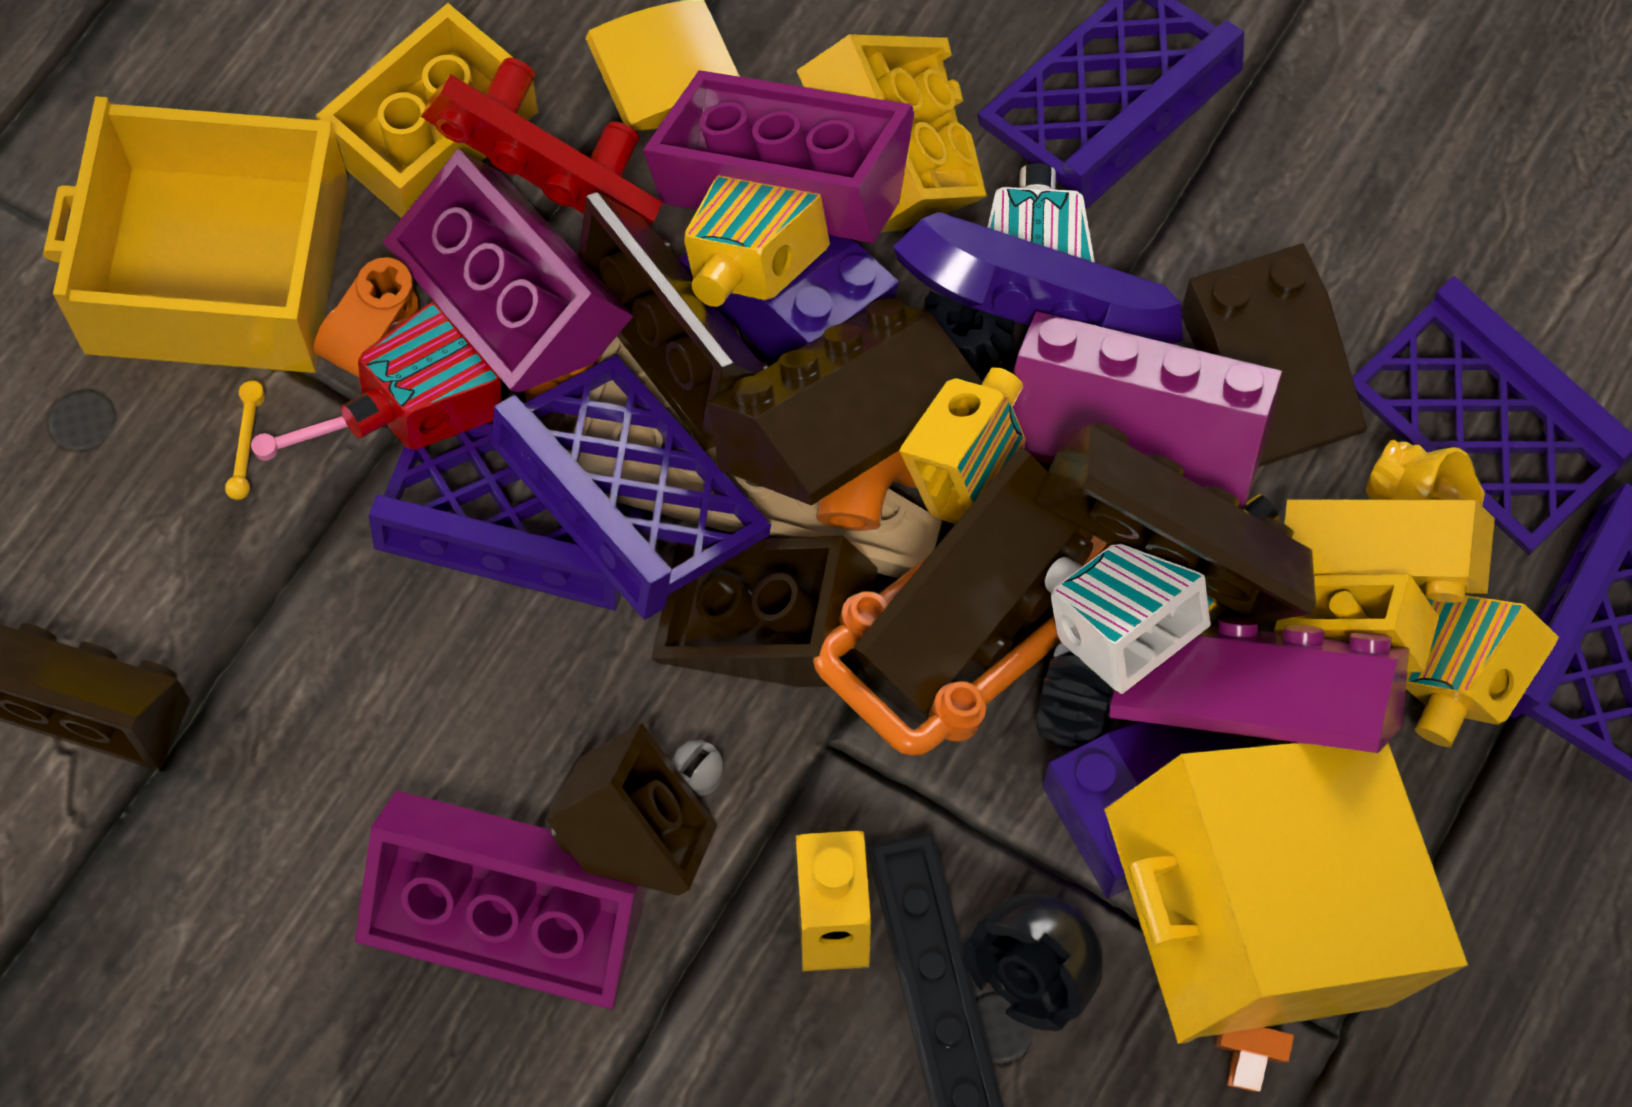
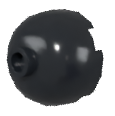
[964,892,1103,1031]

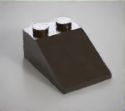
[1181,243,1367,467]
[651,536,878,687]

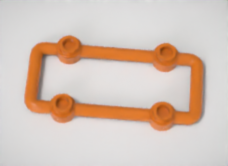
[813,556,1061,756]

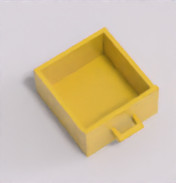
[43,96,349,373]
[1104,743,1468,1044]

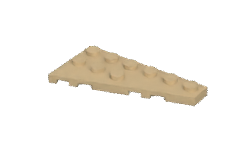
[566,336,942,579]

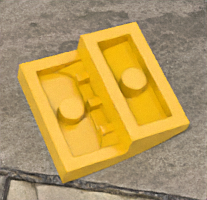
[586,0,740,131]

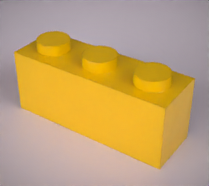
[1284,500,1495,603]

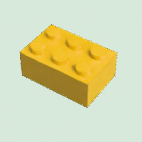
[316,3,538,218]

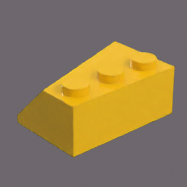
[797,34,987,232]

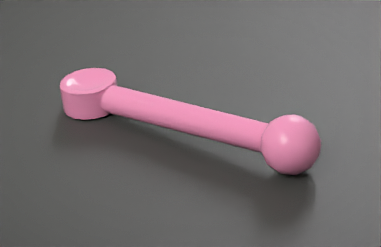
[251,416,348,461]

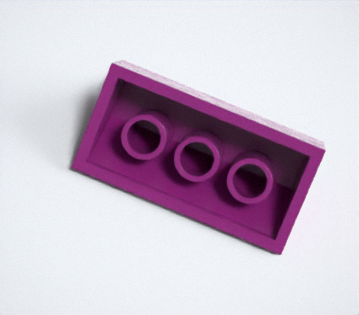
[643,70,914,243]
[382,148,633,393]
[1013,311,1282,511]
[1109,617,1409,753]
[355,790,647,1010]

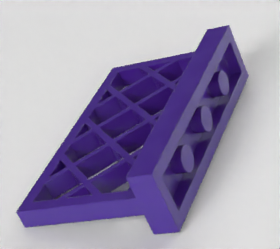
[978,0,1244,210]
[1353,276,1632,556]
[491,355,771,620]
[369,423,647,611]
[1510,483,1632,781]

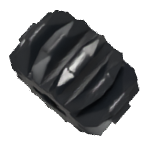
[919,291,1015,378]
[1036,642,1114,750]

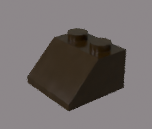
[546,723,717,896]

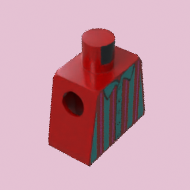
[341,301,502,450]

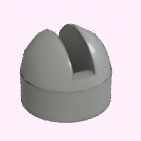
[671,740,724,797]

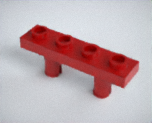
[421,57,663,225]

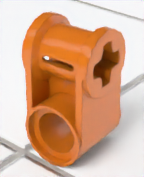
[313,257,419,378]

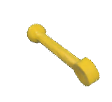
[225,380,266,500]

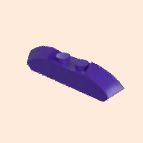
[893,212,1183,344]

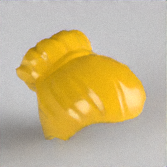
[1366,440,1485,506]

